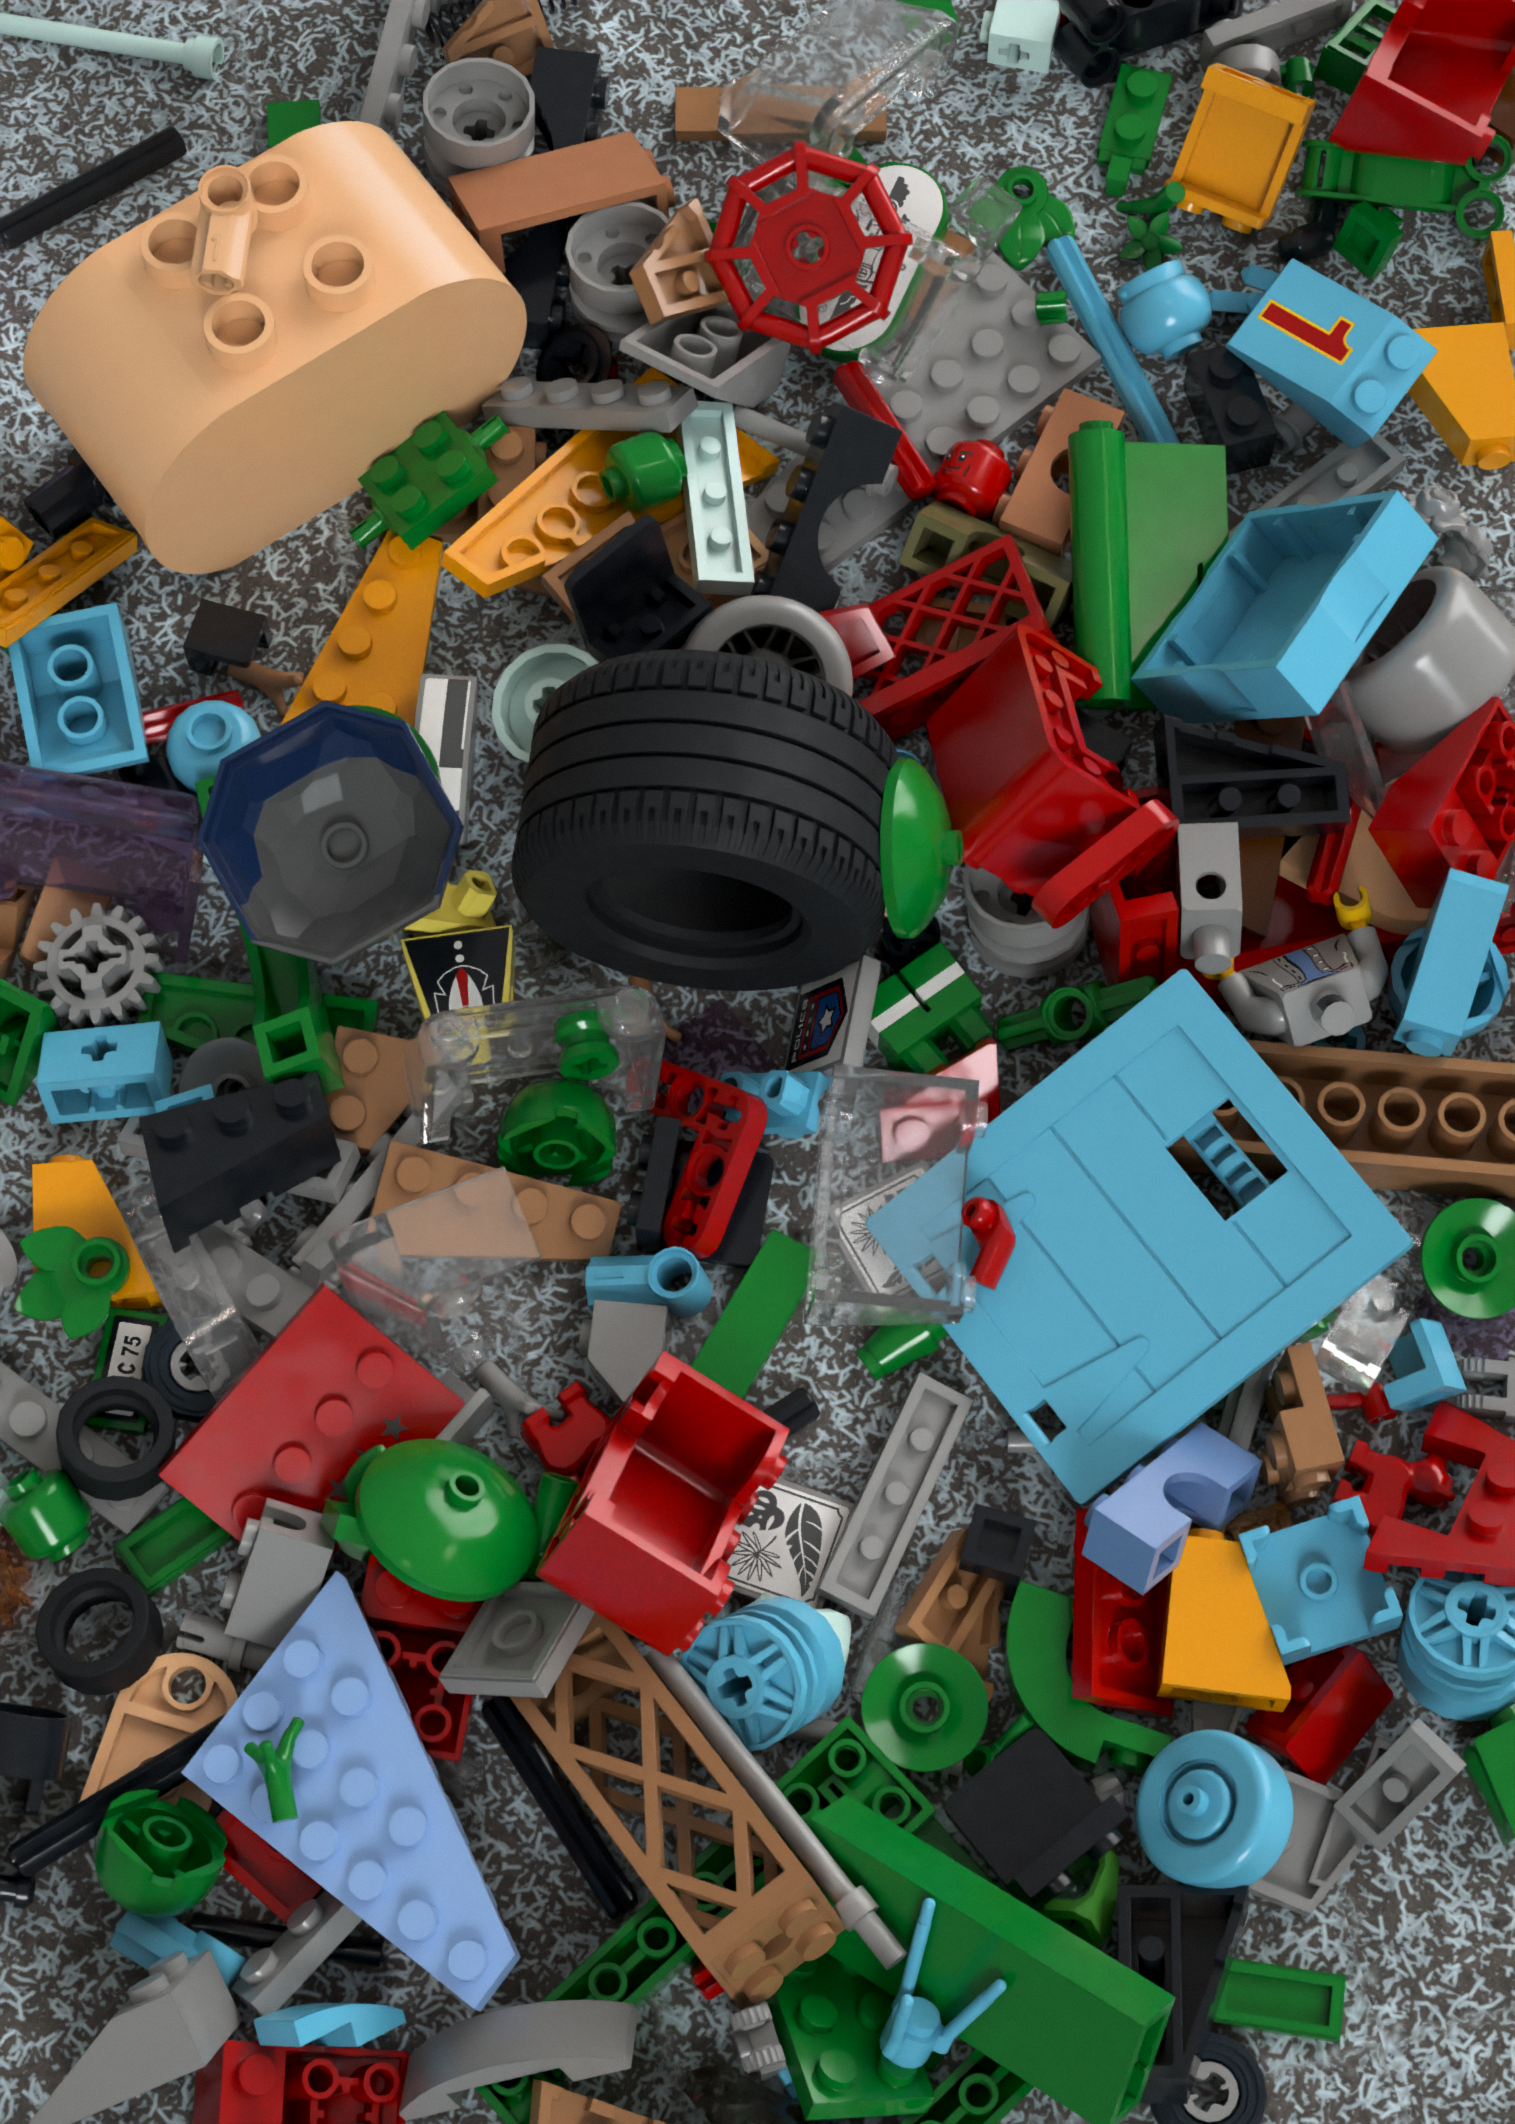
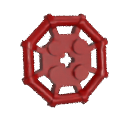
[704,140,913,355]

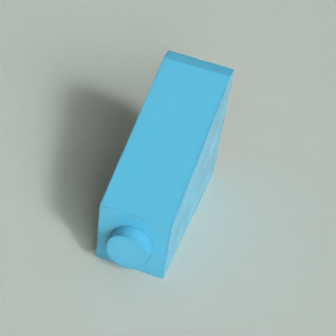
[1393,868,1509,1057]

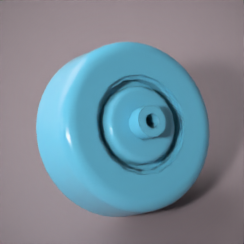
[1135,1729,1294,1888]

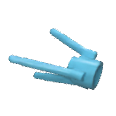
[879,1898,1007,2069]

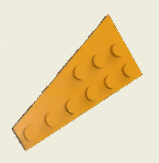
[441,367,781,598]
[279,530,444,728]

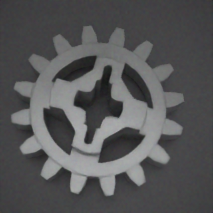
[33,903,165,1029]

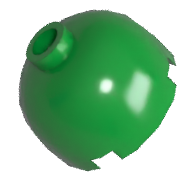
[498,1078,616,1186]
[93,1789,228,1918]

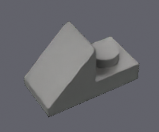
[1333,1718,1467,1852]

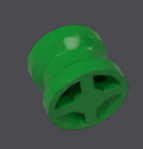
[553,1010,619,1081]

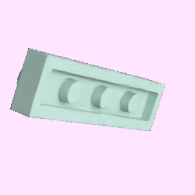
[676,401,755,596]

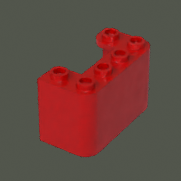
[926,624,1140,897]
[535,1350,790,1657]

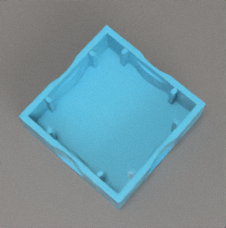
[1131,490,1439,724]

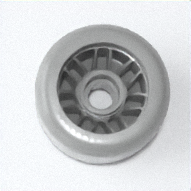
[1334,566,1515,755]
[682,595,853,697]

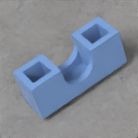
[1082,1422,1262,1595]

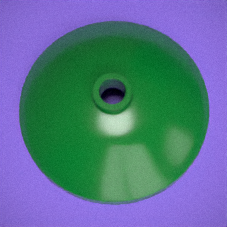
[880,758,963,939]
[355,1438,538,1602]

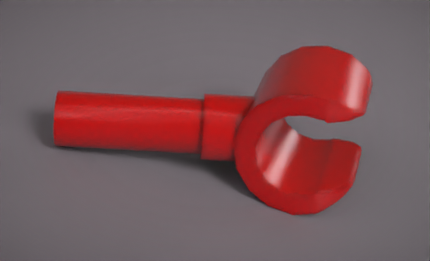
[1326,1383,1397,1425]

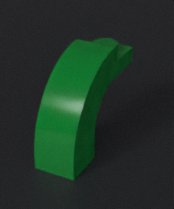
[1003,1581,1172,1775]

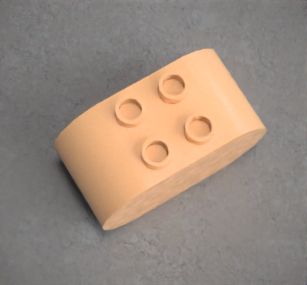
[23,121,527,574]

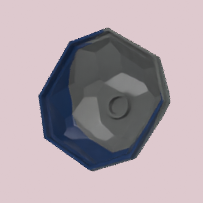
[197,701,464,967]

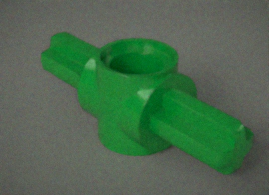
[996,975,1159,1051]

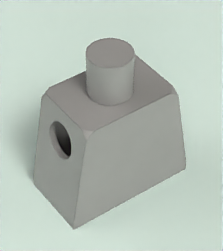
[1176,822,1242,974]

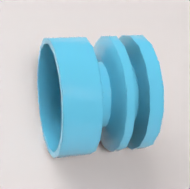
[1397,1571,1515,1722]
[680,1596,845,1751]

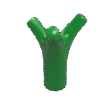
[1116,181,1185,225]
[244,1717,304,1823]

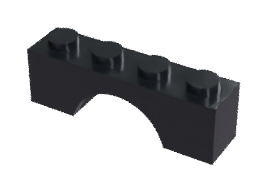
[745,404,902,612]

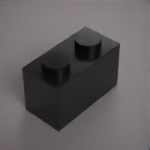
[1183,345,1278,475]

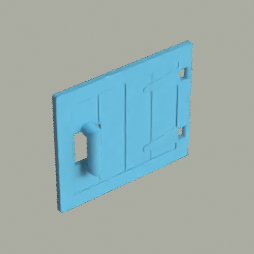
[867,969,1414,1506]

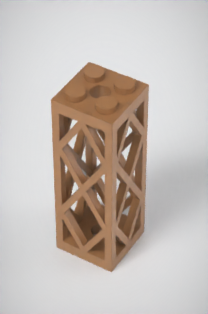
[509,1613,846,2010]

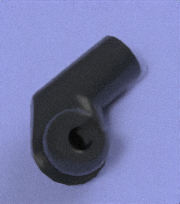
[1277,199,1339,262]
[118,754,199,817]

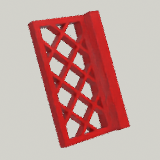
[853,533,1059,741]

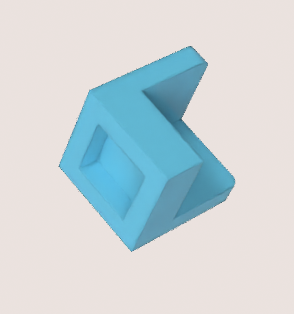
[1382,1318,1467,1413]

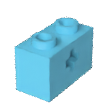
[36,1021,174,1125]

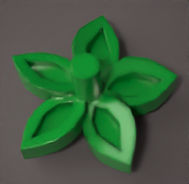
[1119,211,1184,270]

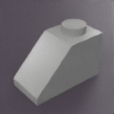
[579,1300,672,1407]

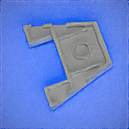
[1191,1701,1393,1917]

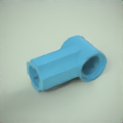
[585,1246,713,1317]
[109,1911,248,1990]

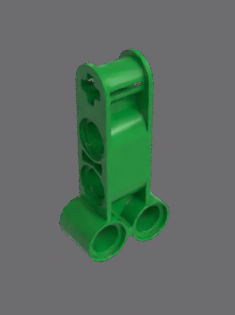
[1294,134,1513,242]

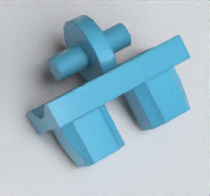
[720,1070,829,1139]

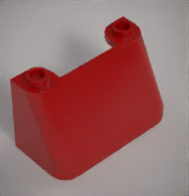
[1327,0,1515,166]

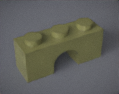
[898,500,1073,631]

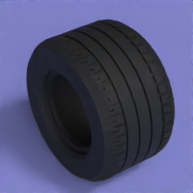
[511,650,899,991]

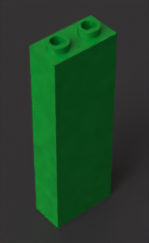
[798,1794,1176,2124]

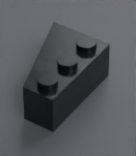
[1153,715,1351,843]
[139,1071,341,1254]
[1118,1884,1249,2104]

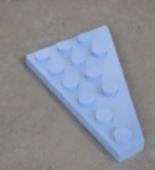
[181,1570,521,2012]

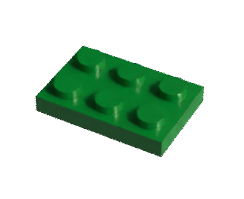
[765,1953,935,2120]

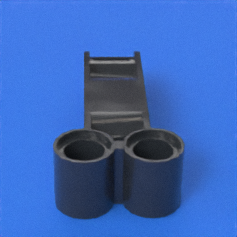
[1054,0,1243,89]

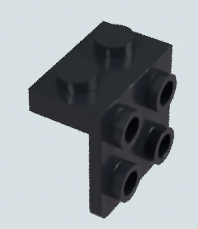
[564,514,714,662]
[627,1116,774,1269]
[944,1729,1129,1905]

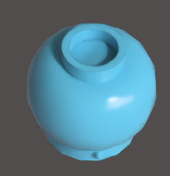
[1116,259,1212,361]
[166,700,261,793]

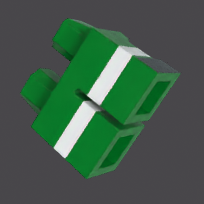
[868,941,993,1082]

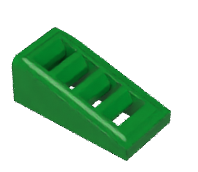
[1314,0,1397,96]

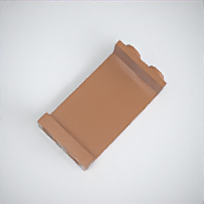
[447,131,675,273]

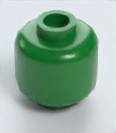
[600,430,688,514]
[0,1467,93,1562]

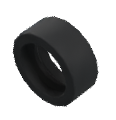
[56,1375,176,1501]
[35,1568,164,1695]

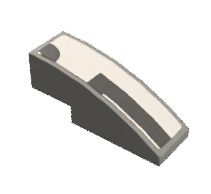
[414,674,479,846]

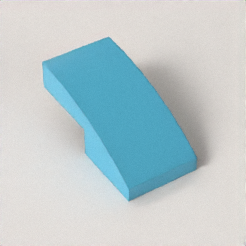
[253,2002,406,2047]

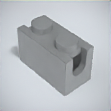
[219,1498,335,1649]

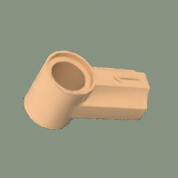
[189,165,259,296]

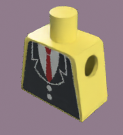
[401,925,516,1068]

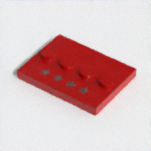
[158,1282,465,1559]

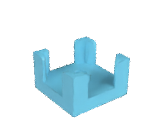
[1238,1495,1403,1665]

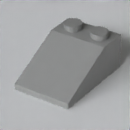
[619,303,791,408]
[28,1949,242,2124]

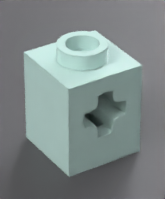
[980,0,1060,74]

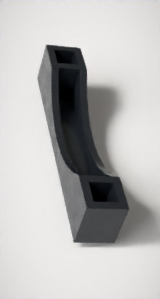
[503,47,610,350]

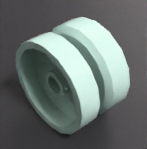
[491,644,600,764]

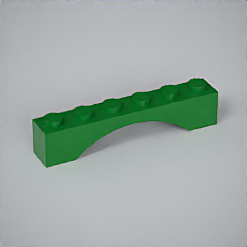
[195,774,345,1094]

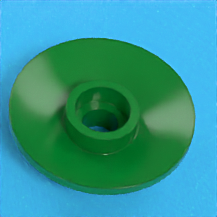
[1419,1198,1515,1319]
[861,1643,989,1772]

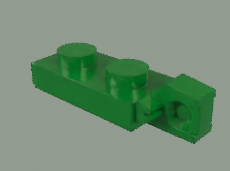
[1097,63,1173,198]

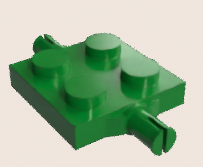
[348,410,510,550]

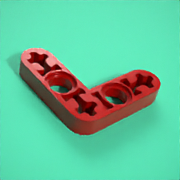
[1031,798,1180,929]
[625,1056,768,1259]

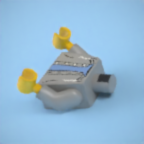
[1201,885,1388,1047]

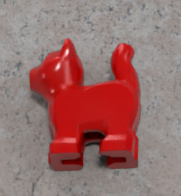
[520,1381,611,1483]
[1325,1439,1456,1538]

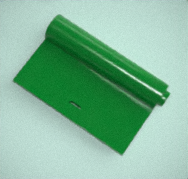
[1068,420,1228,711]

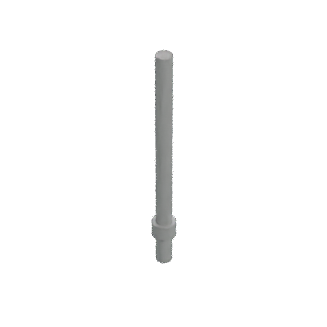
[644,1649,907,1970]

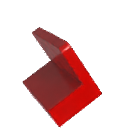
[1244,1645,1393,1785]

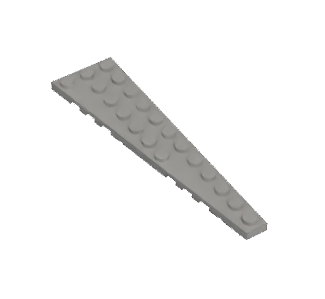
[737,251,1102,599]

